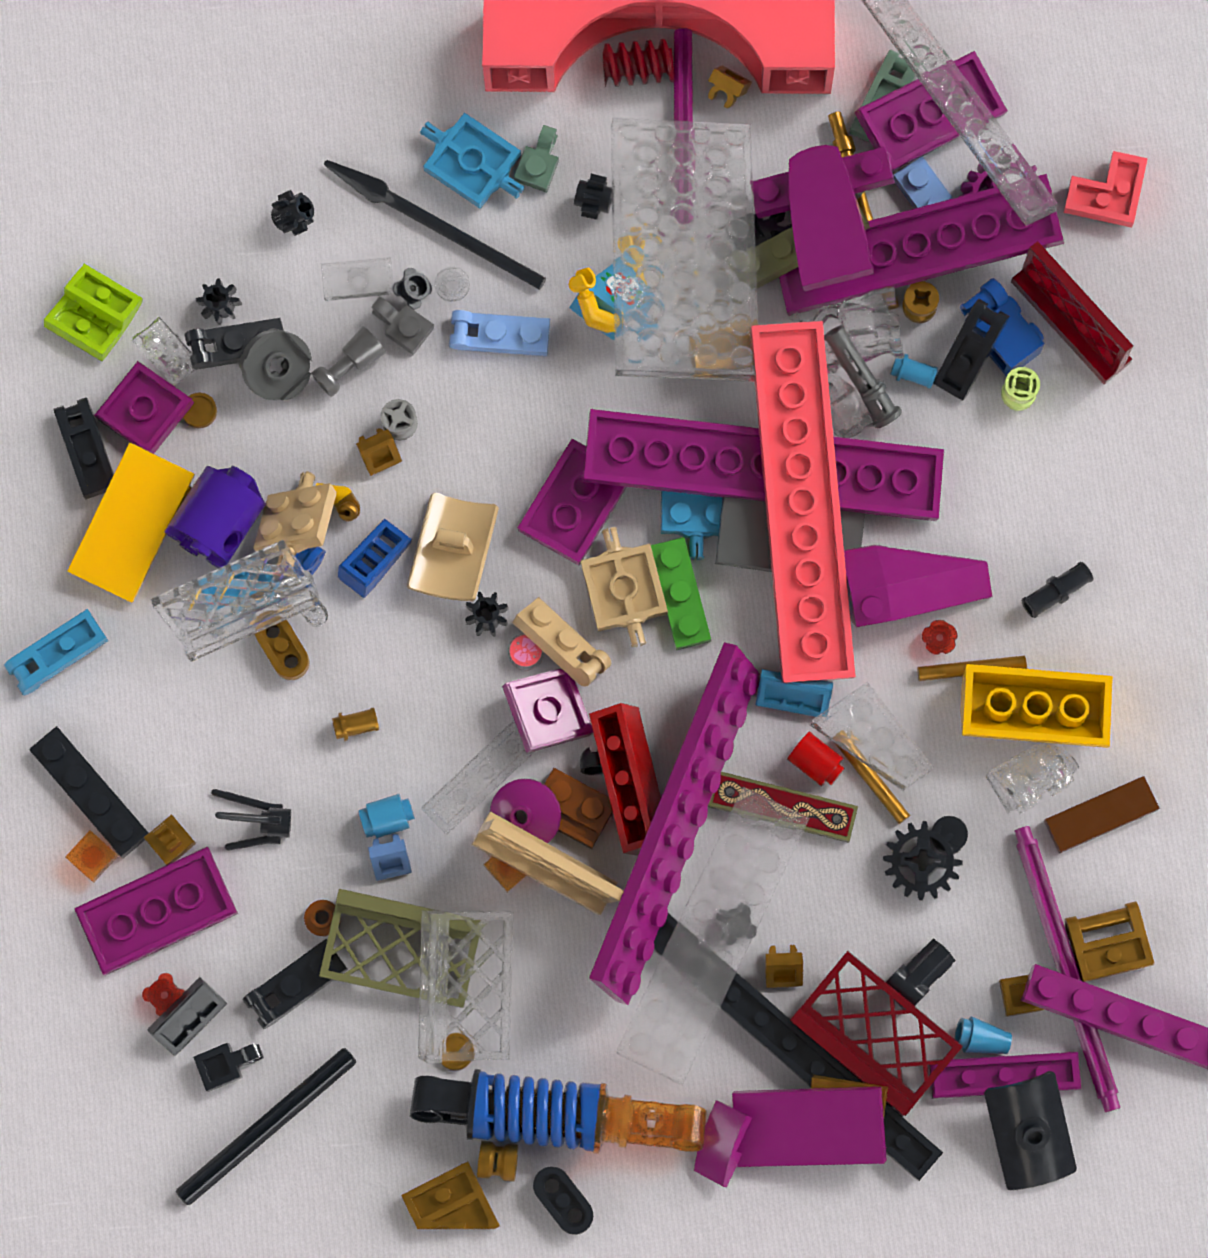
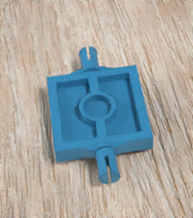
[420,112,525,209]
[661,491,722,560]

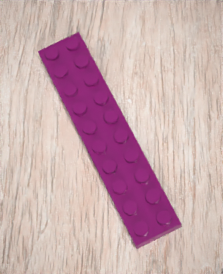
[583,409,944,521]
[589,642,760,1005]

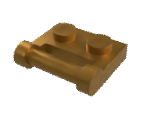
[1064,901,1155,982]

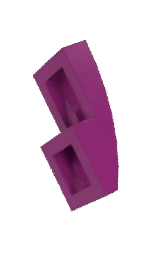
[694,1100,752,1188]

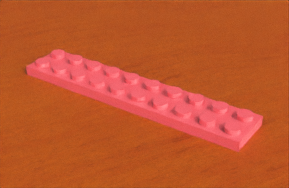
[750,321,856,683]

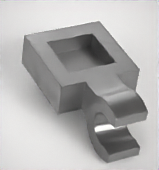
[371,296,434,355]

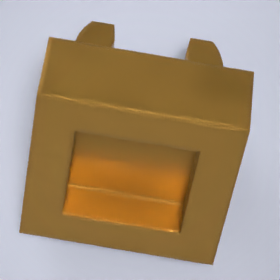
[708,65,752,109]
[356,428,402,476]
[144,814,196,865]
[765,945,803,988]

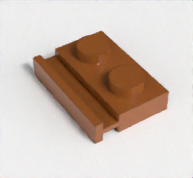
[544,768,613,849]

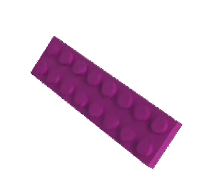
[779,174,1064,316]

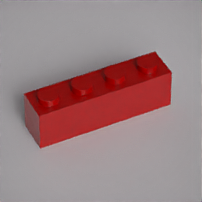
[589,703,661,856]

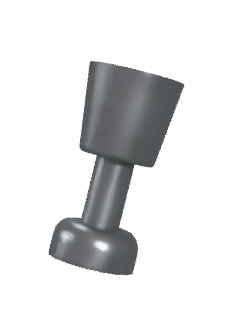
[311,326,386,397]

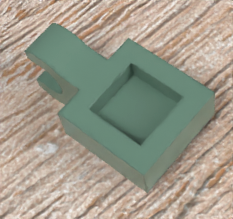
[514,125,559,193]

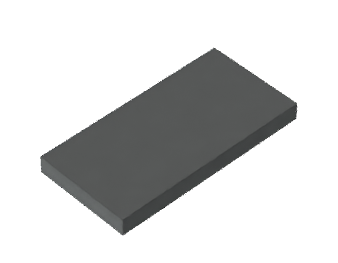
[715,496,865,572]

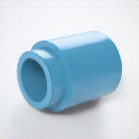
[358,794,415,838]

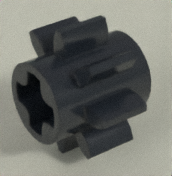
[574,173,614,220]
[271,190,314,236]
[196,278,242,325]
[465,592,508,637]

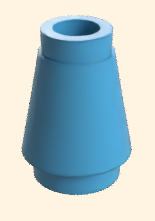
[954,1016,1012,1055]

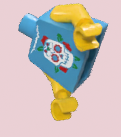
[568,233,659,343]

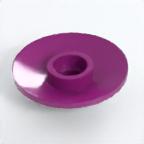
[490,778,561,843]

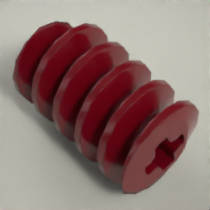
[602,39,674,87]

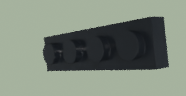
[29,726,149,859]

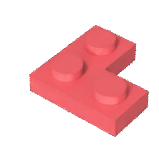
[1063,151,1148,228]

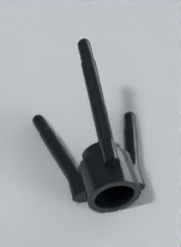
[211,789,291,850]

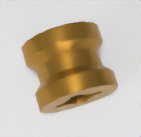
[902,281,939,323]

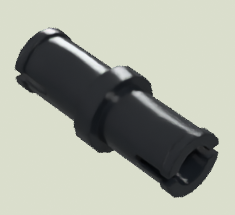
[1021,561,1094,618]

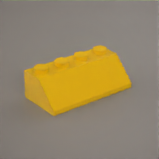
[960,664,1113,748]

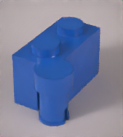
[960,278,1045,377]

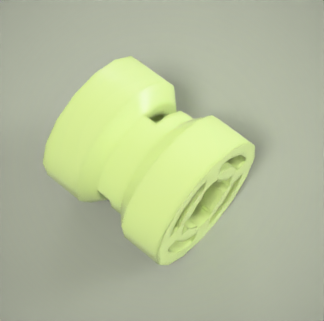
[1001,367,1040,411]

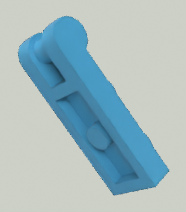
[4,609,109,696]

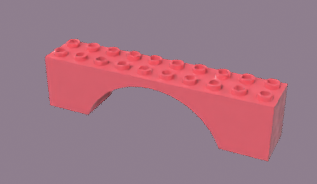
[482,0,835,94]

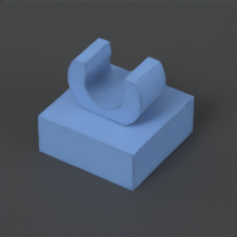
[368,834,412,881]

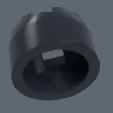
[580,747,603,775]

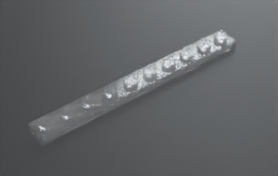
[861,0,1058,226]

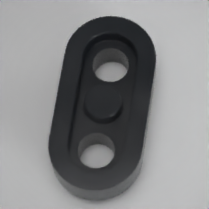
[533,1166,594,1235]

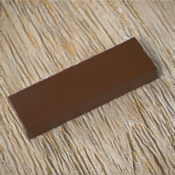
[1044,776,1160,854]

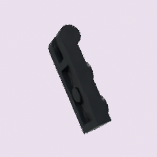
[933,299,1010,401]
[184,317,284,369]
[53,397,114,500]
[242,939,348,1029]

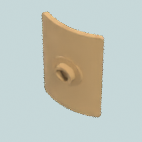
[407,493,499,601]

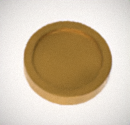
[183,392,217,428]
[437,1033,474,1070]

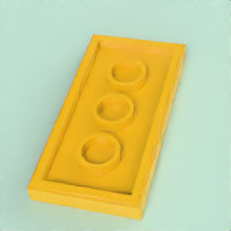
[67,442,195,603]

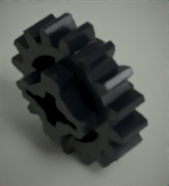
[883,821,963,901]

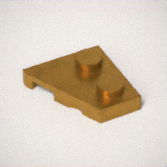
[401,1161,500,1229]

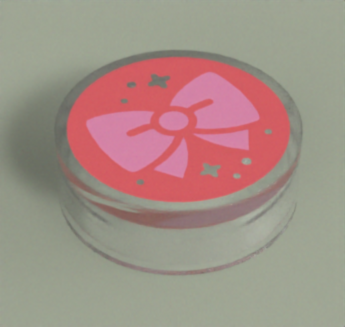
[508,633,544,671]

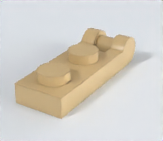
[512,597,611,687]

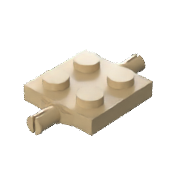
[253,471,337,572]
[581,527,668,647]

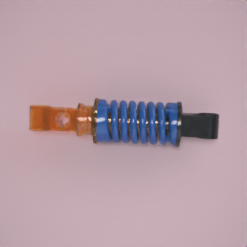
[410,1069,707,1154]

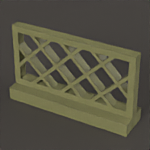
[319,889,483,1008]

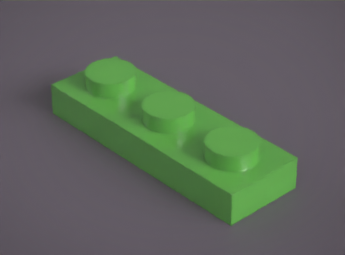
[651,537,711,651]

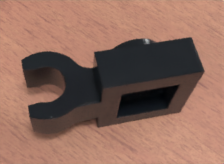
[193,1043,264,1092]

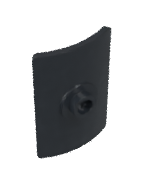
[984,1071,1077,1190]

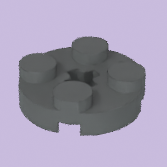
[239,328,312,400]

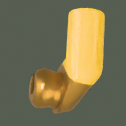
[316,483,360,521]

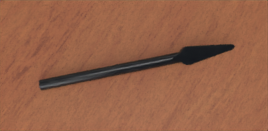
[324,160,546,290]

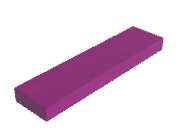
[930,1052,1081,1099]

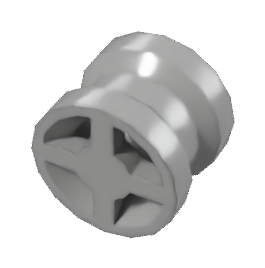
[381,399,418,441]

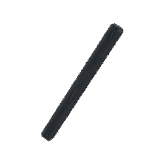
[176,1048,356,1205]

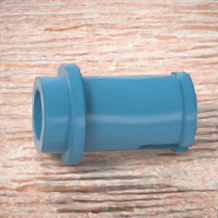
[890,354,938,389]

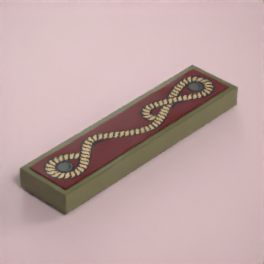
[708,772,858,843]

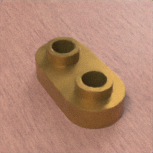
[254,612,310,680]

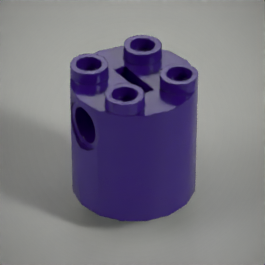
[164,465,266,571]

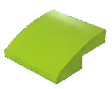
[44,263,143,362]

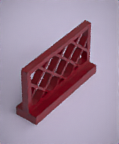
[1011,241,1133,385]
[790,951,963,1117]

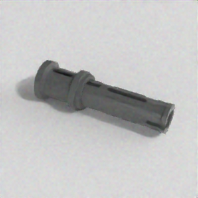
[824,325,902,428]

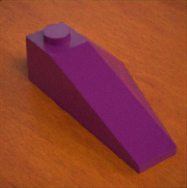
[844,545,993,627]

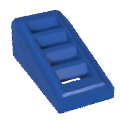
[338,518,412,598]

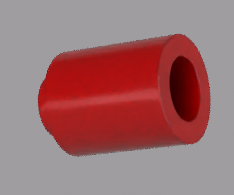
[787,731,845,787]

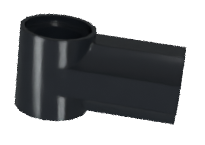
[886,938,956,1009]

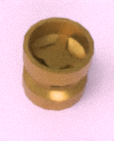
[477,1140,519,1182]

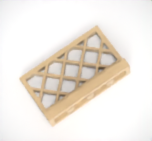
[471,812,624,915]

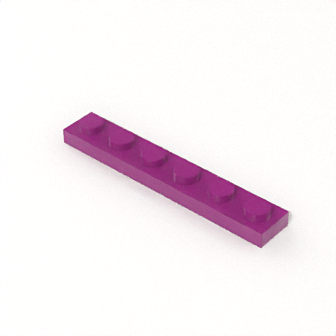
[1021,964,1208,1070]

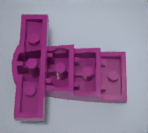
[749,145,895,291]

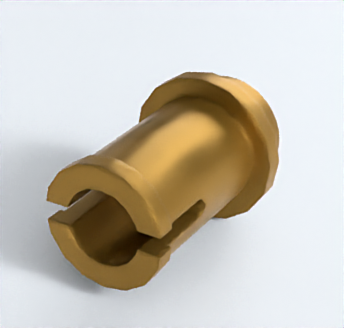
[332,707,379,741]

